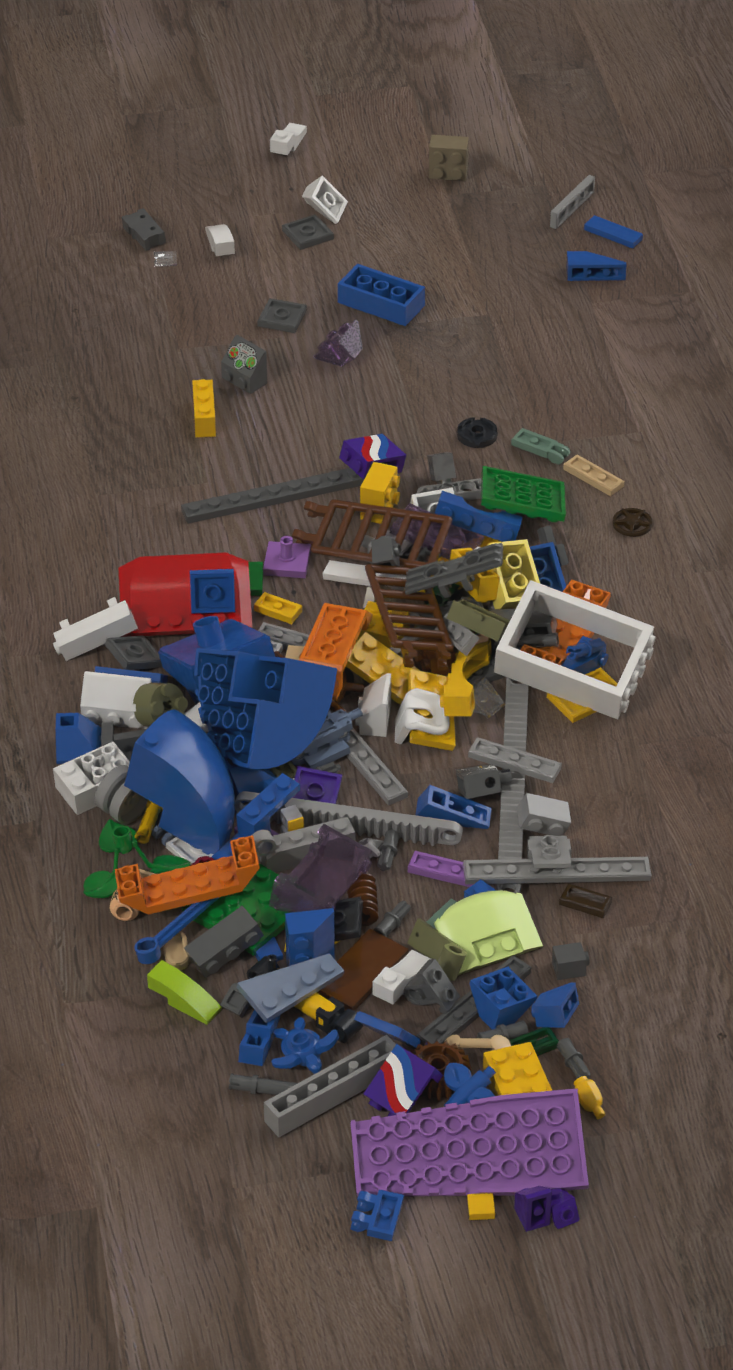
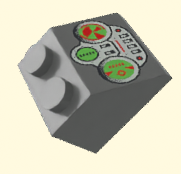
[221,335,267,394]

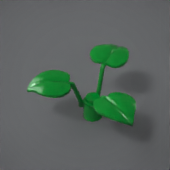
[83,819,191,898]

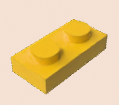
[254,592,302,625]

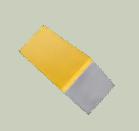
[280,805,304,834]

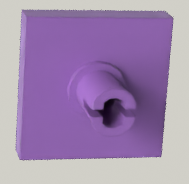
[263,536,311,578]

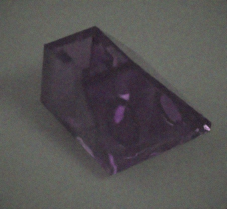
[314,320,363,367]

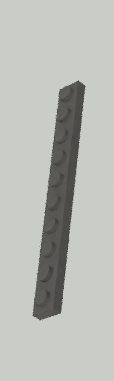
[181,464,372,524]

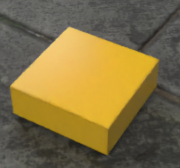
[467,1193,495,1220]

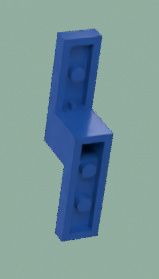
[211,773,300,860]

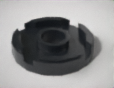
[457,417,498,448]

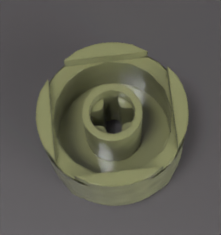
[133,682,188,727]

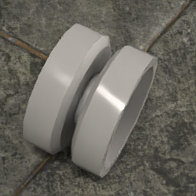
[95,765,148,825]

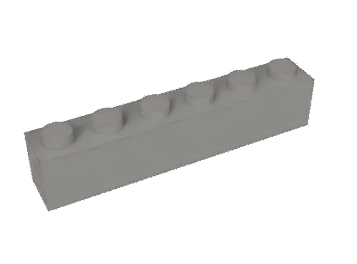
[264,1035,396,1137]

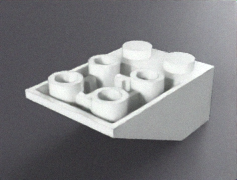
[53,742,130,815]

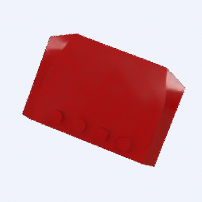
[118,552,252,637]

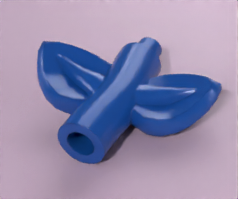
[443,1063,496,1107]

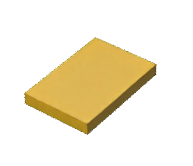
[547,667,618,723]

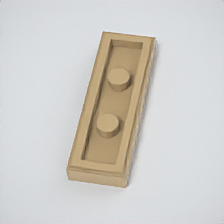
[563,455,625,496]

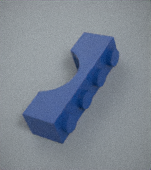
[435,491,523,542]

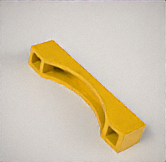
[440,637,493,716]

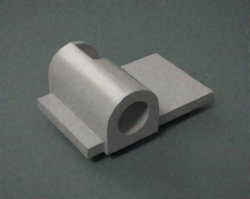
[527,835,571,868]

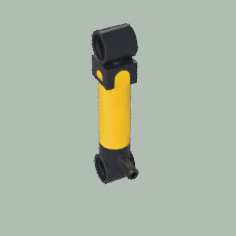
[246,954,363,1043]

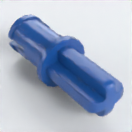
[566,638,605,660]

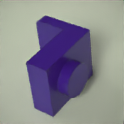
[551,1188,580,1229]

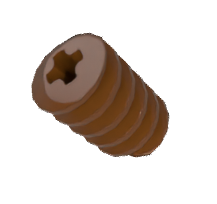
[347,873,379,926]

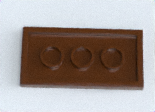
[317,929,409,1011]

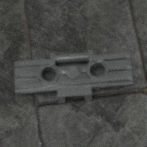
[405,543,503,598]

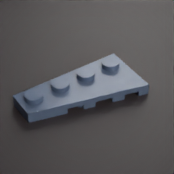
[236,953,344,1023]

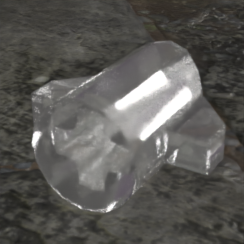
[153,251,177,267]

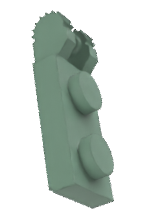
[511,428,570,465]

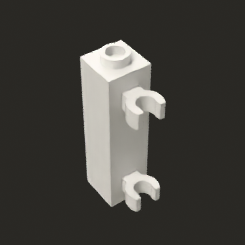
[53,597,138,661]

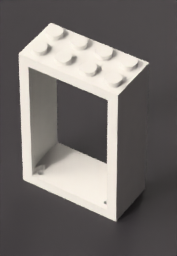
[494,580,656,720]

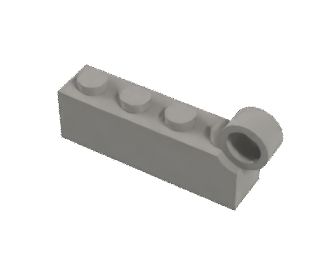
[251,817,355,873]

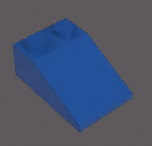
[530,542,566,592]

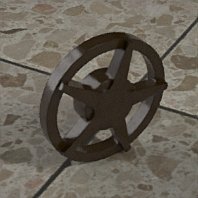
[613,508,652,537]

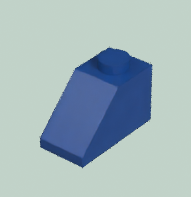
[531,982,579,1028]

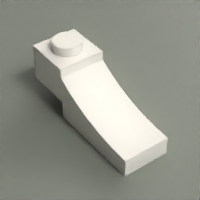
[270,123,307,155]
[373,950,431,1004]

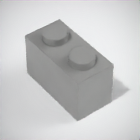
[517,793,571,836]

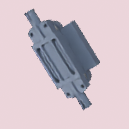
[290,707,363,769]

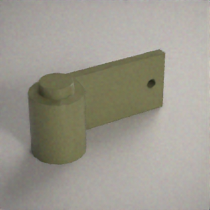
[407,918,467,981]

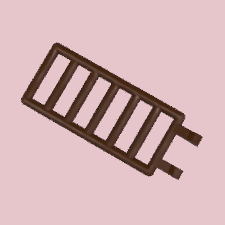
[292,499,452,568]
[365,564,454,670]

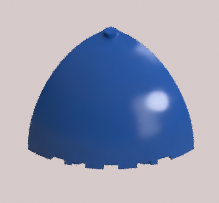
[194,648,337,769]
[124,709,235,855]

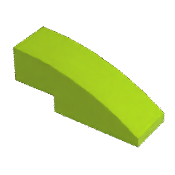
[147,960,222,1025]

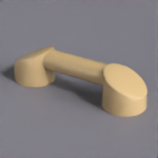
[444,1035,511,1050]

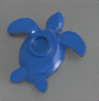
[271,1017,339,1074]

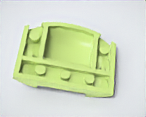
[434,890,543,975]

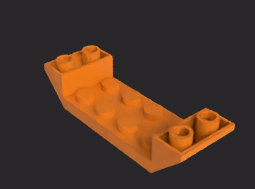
[520,579,611,665]
[299,603,373,701]
[115,835,260,915]

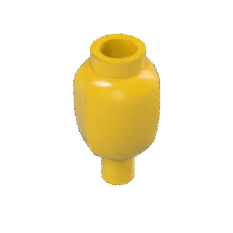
[574,1076,605,1119]

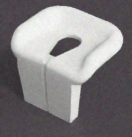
[395,688,450,744]

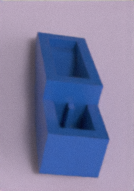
[238,1009,281,1066]

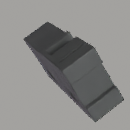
[121,208,166,251]

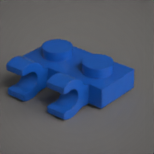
[350,1189,404,1241]

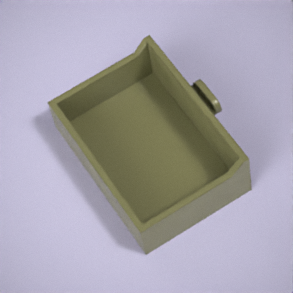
[446,599,510,642]

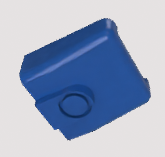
[158,616,275,695]

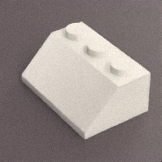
[80,671,151,729]

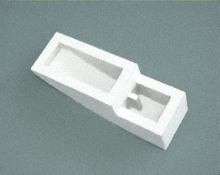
[205,224,235,256]

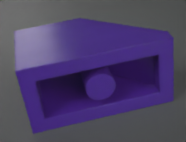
[514,1186,552,1232]

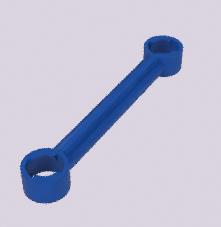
[134,897,220,964]

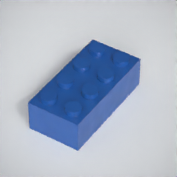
[338,264,425,326]

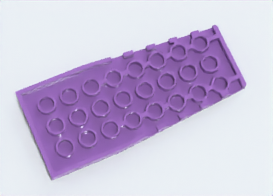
[351,1088,589,1196]

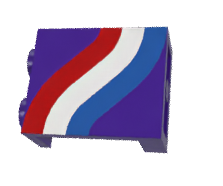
[339,434,406,479]
[363,1044,443,1116]

